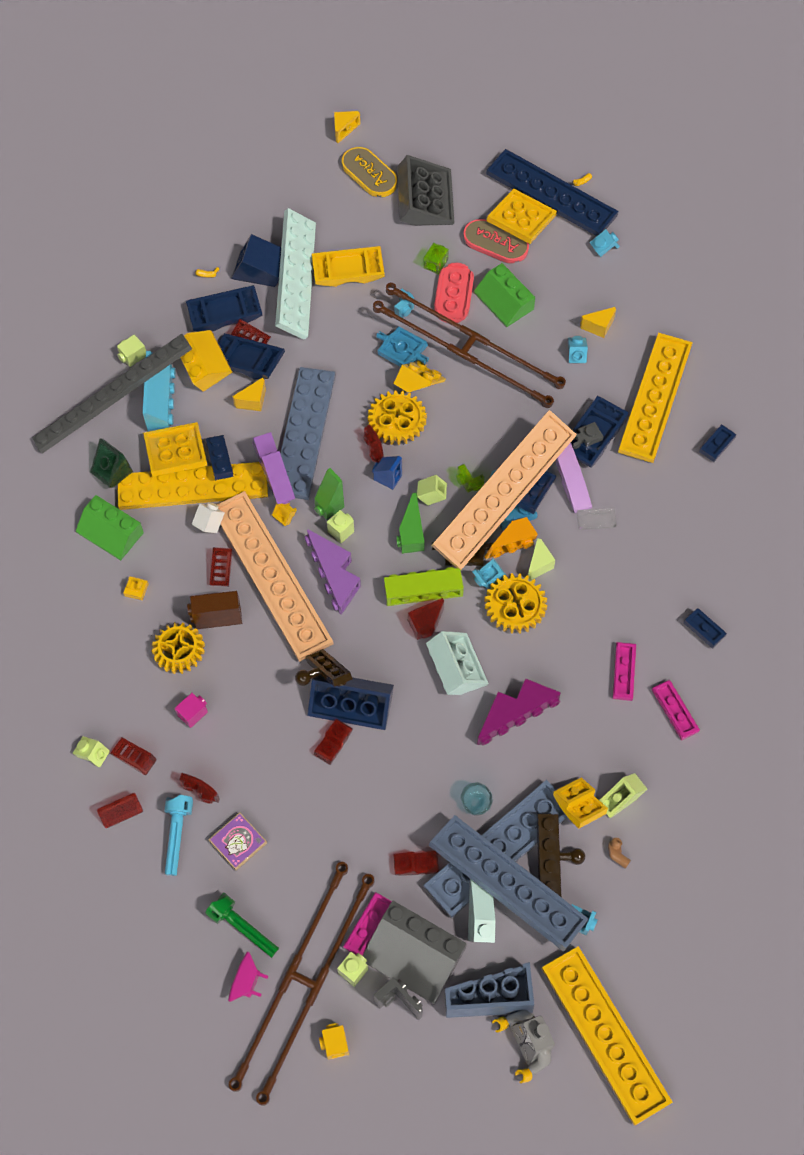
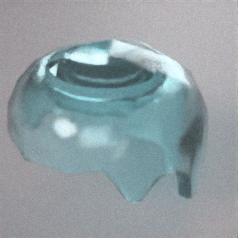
[461,782,493,816]

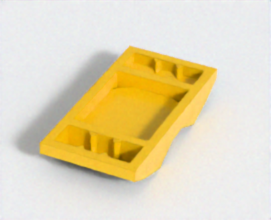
[312,246,385,287]

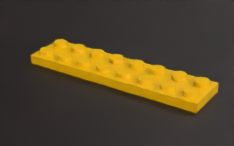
[618,332,693,463]
[118,462,268,510]
[541,946,673,1126]

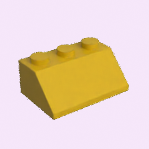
[180,330,232,392]

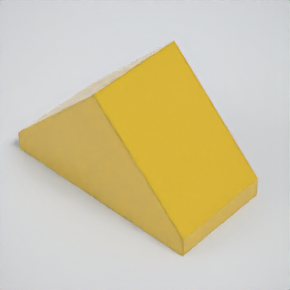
[334,111,360,143]
[580,307,616,338]
[232,378,266,411]

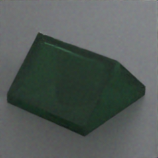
[90,438,133,488]

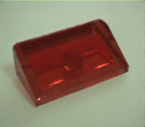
[97,793,143,828]

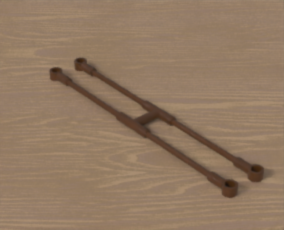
[373,282,566,408]
[229,862,375,1106]

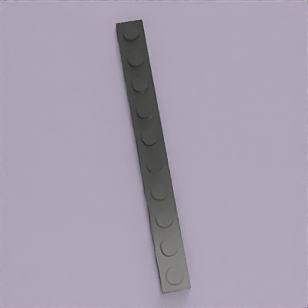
[32,334,192,454]

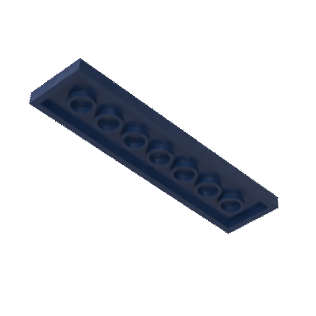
[486,149,618,236]

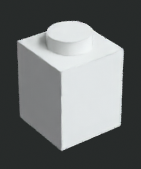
[192,502,225,533]

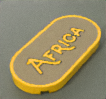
[342,147,397,197]

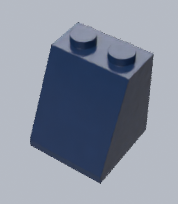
[231,234,281,287]

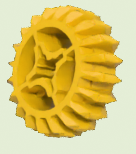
[152,622,205,674]

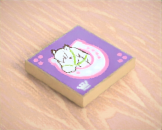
[209,813,267,871]

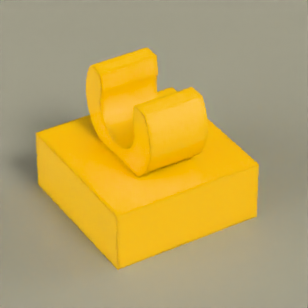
[272,503,297,526]
[123,576,149,601]

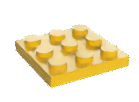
[487,189,557,244]
[143,422,207,477]

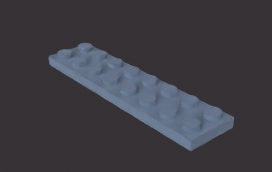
[272,367,336,500]
[424,780,567,918]
[429,815,589,952]

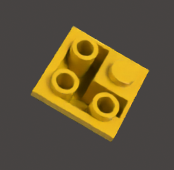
[393,361,446,393]

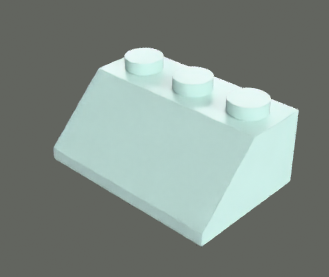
[426,631,489,695]

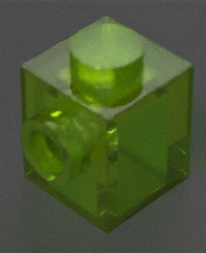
[424,243,449,275]

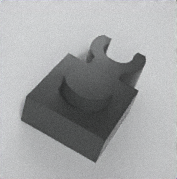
[572,422,603,449]

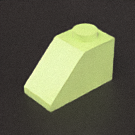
[599,773,647,818]

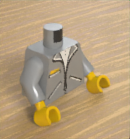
[492,1010,555,1083]

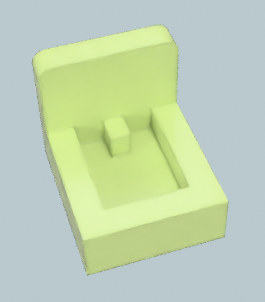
[73,736,110,767]

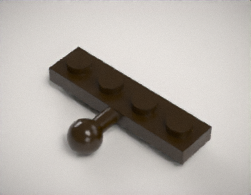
[295,649,353,687]
[536,814,586,898]

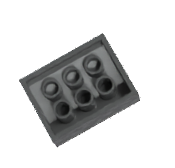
[397,155,455,226]
[363,900,467,1004]

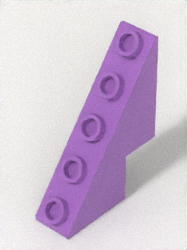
[252,432,295,505]
[304,529,361,615]

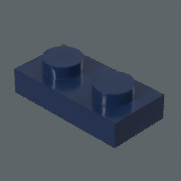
[699,424,737,462]
[684,608,727,649]

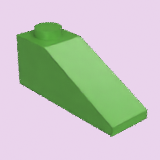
[314,468,344,520]
[396,493,425,554]

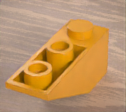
[485,517,538,559]

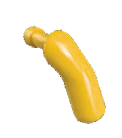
[573,173,592,186]
[195,267,219,278]

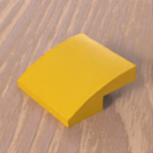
[553,777,608,829]

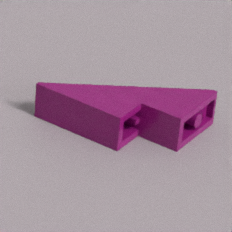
[477,679,561,746]

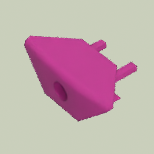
[228,951,268,1002]

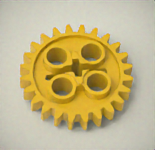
[368,390,427,445]
[485,573,547,634]

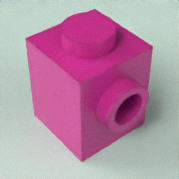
[174,693,208,728]

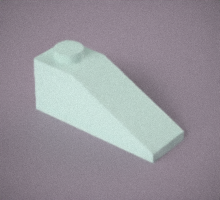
[468,879,495,943]

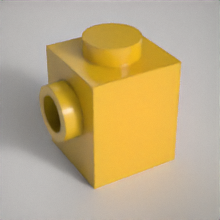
[319,1023,349,1060]

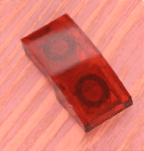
[363,424,384,463]
[313,719,353,765]
[179,773,220,804]
[393,851,439,876]

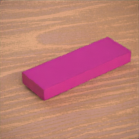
[613,642,636,701]
[652,680,700,741]
[343,892,392,956]

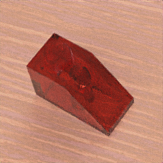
[408,598,444,640]

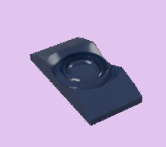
[186,285,263,332]
[218,333,285,379]
[570,395,629,468]

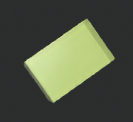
[528,538,555,580]

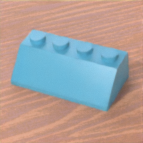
[143,351,176,432]

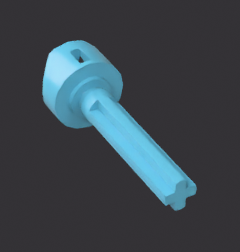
[164,795,193,876]

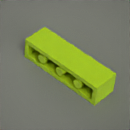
[384,567,464,606]

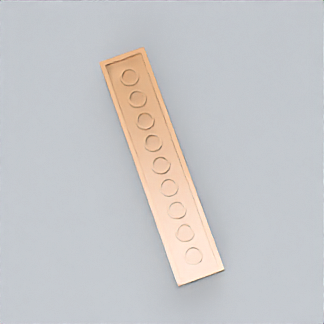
[431,410,577,570]
[217,491,333,662]

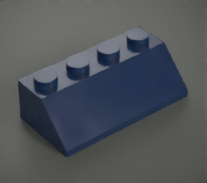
[307,675,394,730]

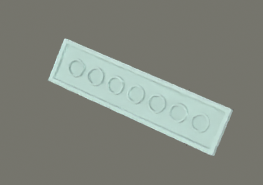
[275,208,316,340]

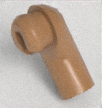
[608,838,631,869]

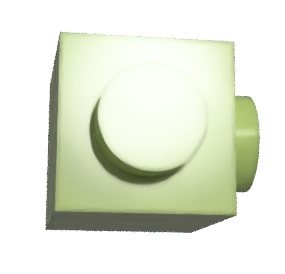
[117,335,146,367]
[417,475,447,505]
[327,510,354,543]
[337,952,368,987]

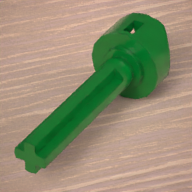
[205,893,279,958]

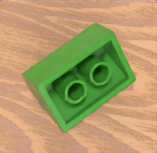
[474,263,535,327]
[76,495,144,561]

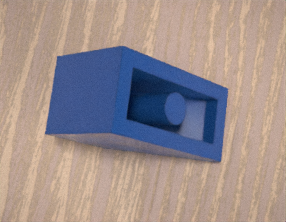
[372,456,402,490]

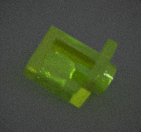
[456,464,485,493]

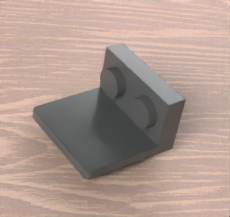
[374,977,423,1020]

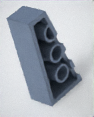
[445,962,534,1018]

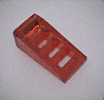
[231,319,271,344]
[209,547,233,587]
[110,737,157,775]

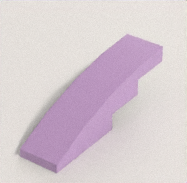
[556,443,592,513]

